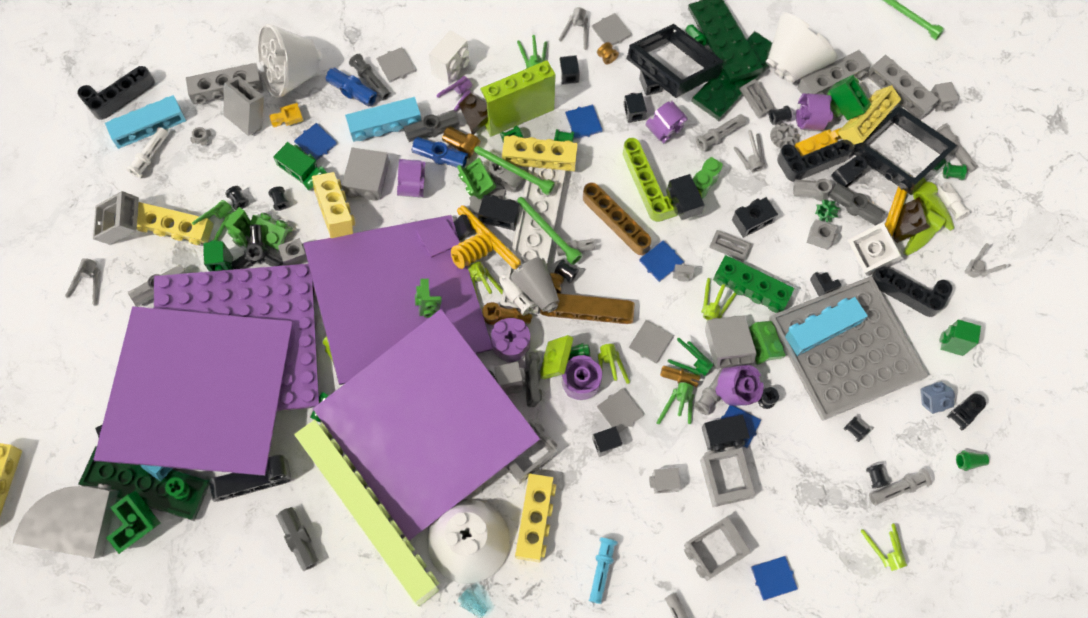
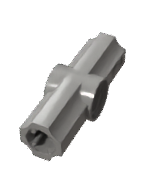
[128,264,186,307]

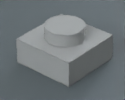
[673,264,694,282]

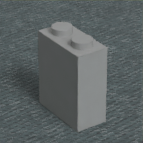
[223,76,264,136]
[341,147,390,200]
[705,316,756,369]

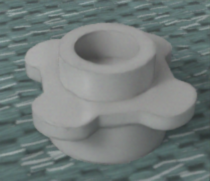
[190,127,211,146]

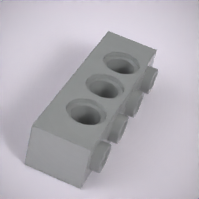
[797,50,871,95]
[867,54,939,120]
[185,63,264,105]

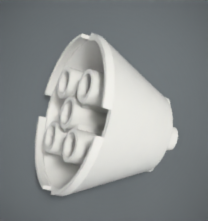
[765,13,838,84]
[257,24,322,98]
[427,500,510,584]

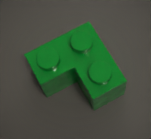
[106,491,161,554]

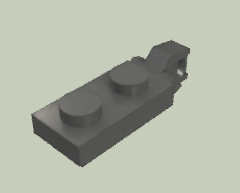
[524,352,542,407]

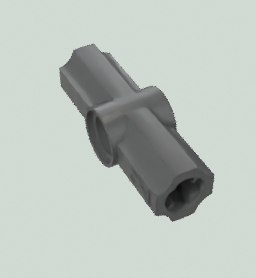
[403,110,460,142]
[828,183,885,226]
[276,507,320,571]

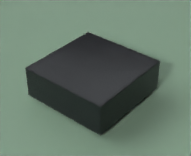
[454,214,472,240]

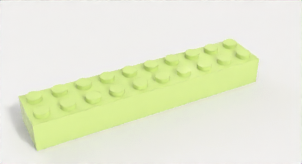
[294,420,440,606]

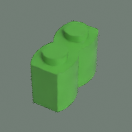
[693,157,723,199]

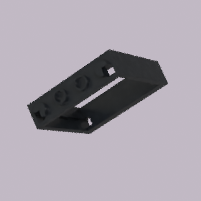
[626,23,724,98]
[853,105,958,195]

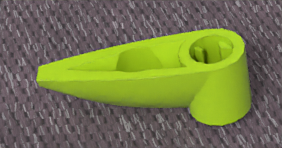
[913,181,955,231]
[902,209,945,256]

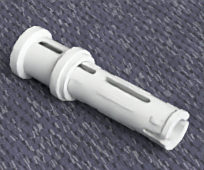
[126,127,169,178]

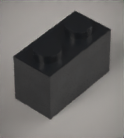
[666,174,705,221]
[478,195,520,231]
[702,415,750,452]

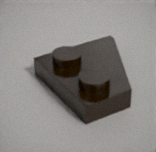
[459,93,488,135]
[893,197,930,243]

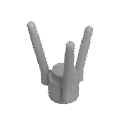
[558,7,588,50]
[734,130,765,173]
[964,243,1006,278]
[65,258,100,306]

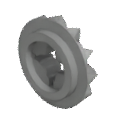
[770,122,799,148]

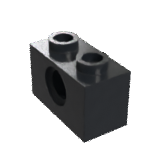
[732,197,778,238]

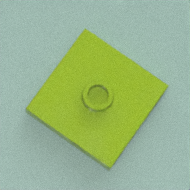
[540,335,573,379]

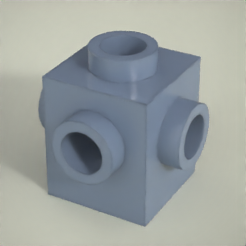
[920,381,955,414]

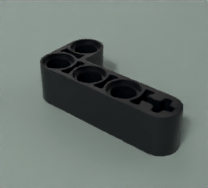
[77,66,155,120]
[777,139,854,182]
[872,266,953,317]
[209,455,292,502]

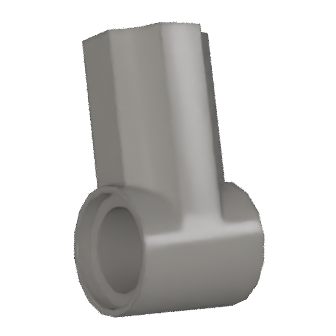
[793,178,832,201]

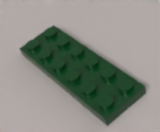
[688,0,763,83]
[691,31,772,121]
[78,446,210,521]

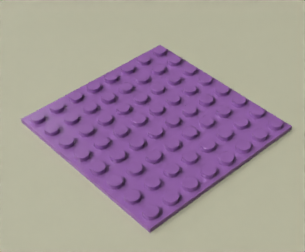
[303,215,493,385]
[154,264,319,411]
[94,306,293,475]
[313,309,540,541]

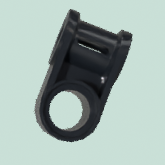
[831,156,867,188]
[946,393,986,431]

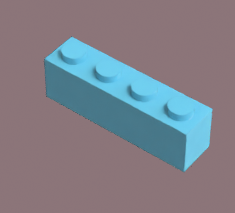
[105,95,186,149]
[345,97,422,142]
[785,297,868,356]

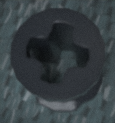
[769,105,792,125]
[225,186,249,210]
[268,186,290,211]
[554,259,579,283]
[758,387,779,409]
[843,416,871,442]
[866,464,890,489]

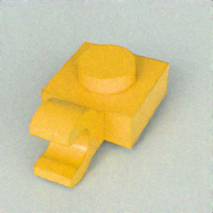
[269,103,303,127]

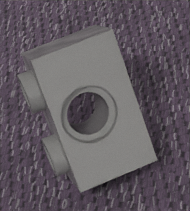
[494,362,526,395]

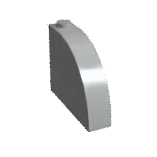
[12,484,118,559]

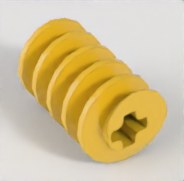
[451,233,492,269]

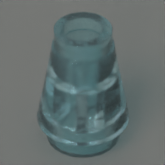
[457,588,488,618]

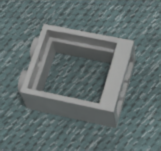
[93,191,139,245]
[505,419,558,484]
[700,446,755,507]
[684,516,751,581]

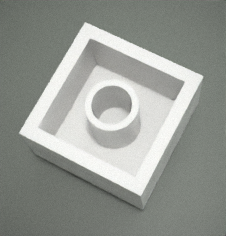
[429,30,470,85]
[848,222,903,276]

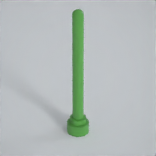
[883,0,945,40]
[474,146,555,195]
[517,197,583,265]

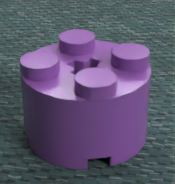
[796,93,833,131]
[645,100,688,144]
[397,159,425,198]
[491,318,530,362]
[562,355,602,400]
[715,365,764,406]

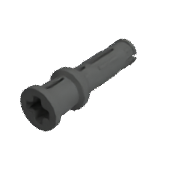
[349,54,391,100]

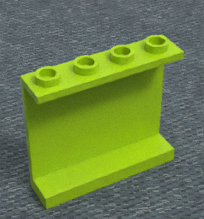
[480,60,556,137]

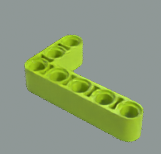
[622,138,702,222]

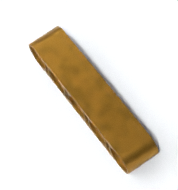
[583,182,652,255]
[540,293,635,324]

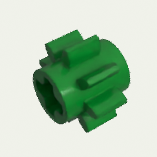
[815,200,840,222]

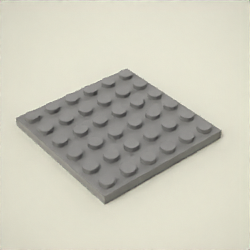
[769,276,928,421]

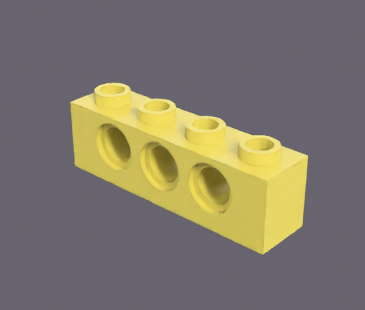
[838,85,901,145]
[502,135,578,171]
[312,172,355,238]
[137,202,214,246]
[0,443,22,516]
[515,473,556,563]

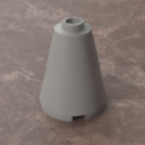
[511,257,559,313]

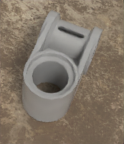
[489,161,523,192]

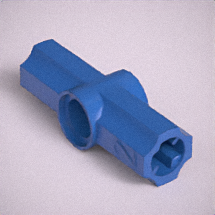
[325,68,377,107]
[411,137,468,168]

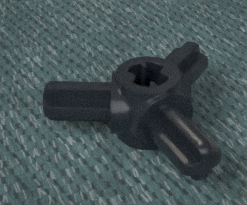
[231,224,283,269]

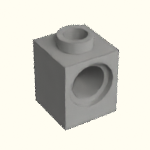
[931,82,959,112]
[806,219,838,250]
[278,238,308,265]
[649,468,681,494]

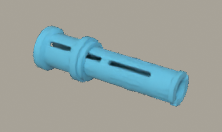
[588,538,618,604]

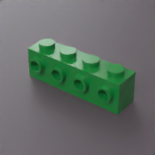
[713,255,795,313]

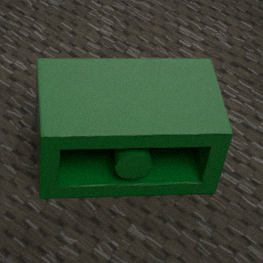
[829,75,872,121]
[273,141,318,184]
[203,240,233,272]
[939,319,981,356]

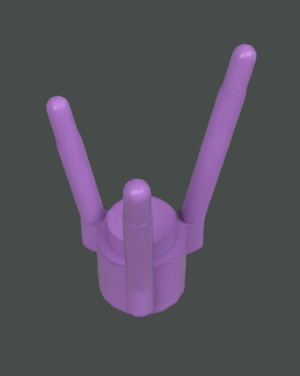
[436,76,472,112]

